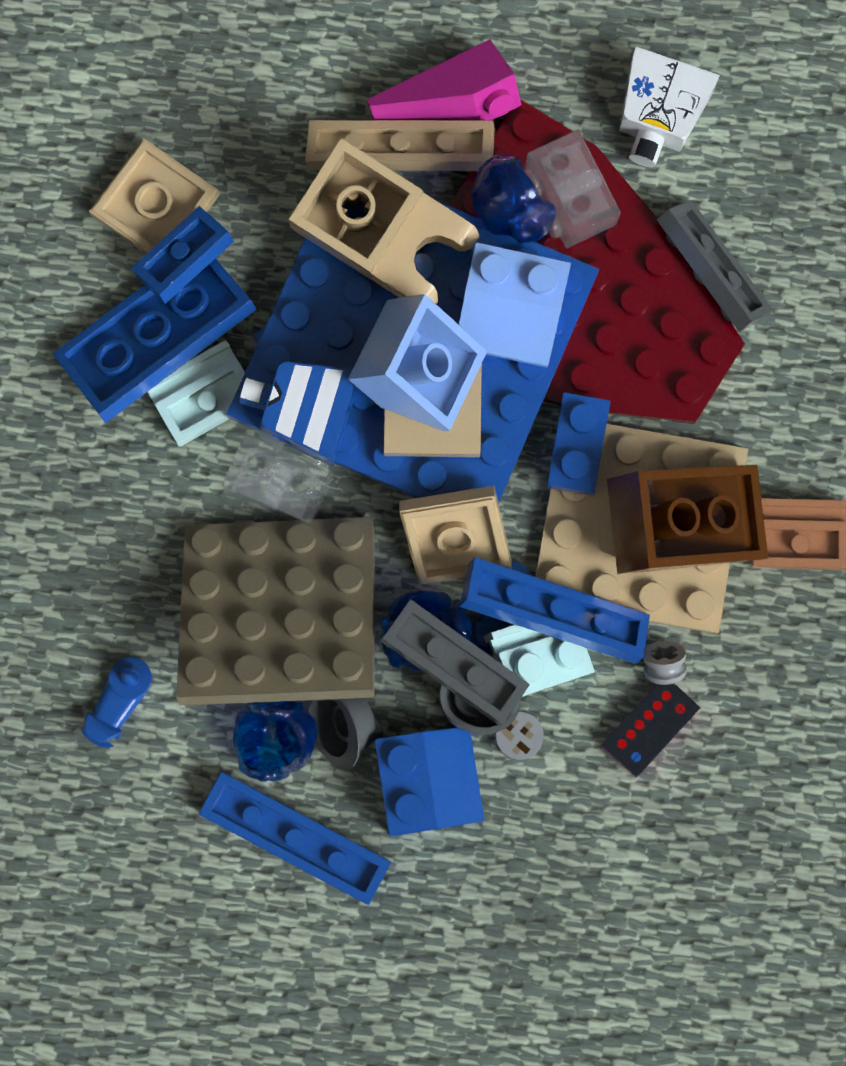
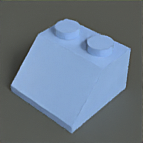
[459,243,571,368]
[348,294,487,431]

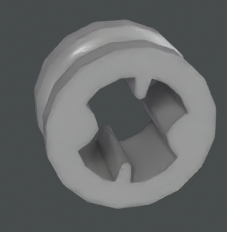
[643,641,687,685]

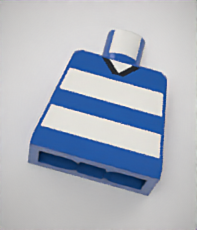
[240,362,357,466]

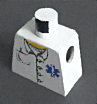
[619,47,720,167]

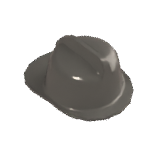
[284,698,383,771]

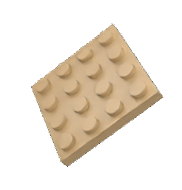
[535,424,748,634]

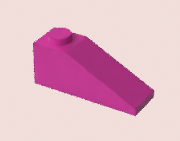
[366,39,522,121]

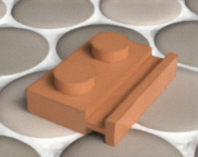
[750,498,846,571]

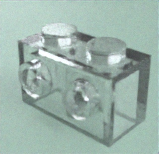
[522,129,621,249]
[222,432,334,525]

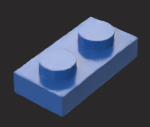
[131,206,234,304]
[546,393,610,496]

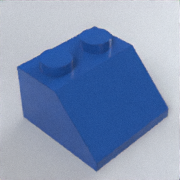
[375,728,484,837]

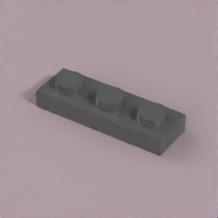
[657,200,773,332]
[381,599,530,726]

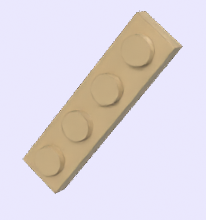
[305,120,495,171]

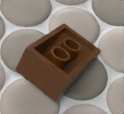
[607,465,768,574]

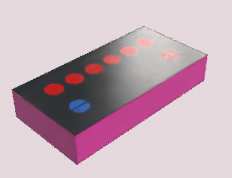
[600,683,701,778]

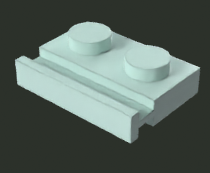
[148,340,245,447]
[483,625,595,697]

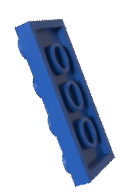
[53,258,257,423]

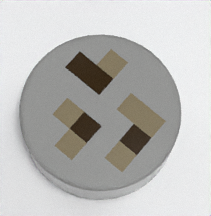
[495,712,544,760]

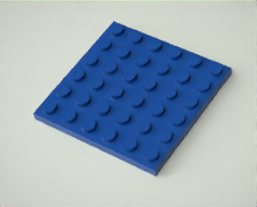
[226,201,599,504]

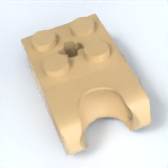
[289,138,479,304]

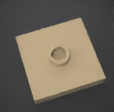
[89,138,220,254]
[384,364,482,457]
[399,486,512,585]

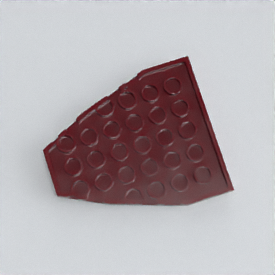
[448,99,745,424]

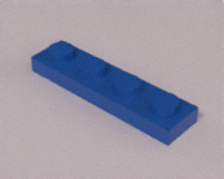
[460,557,650,664]
[198,772,391,905]

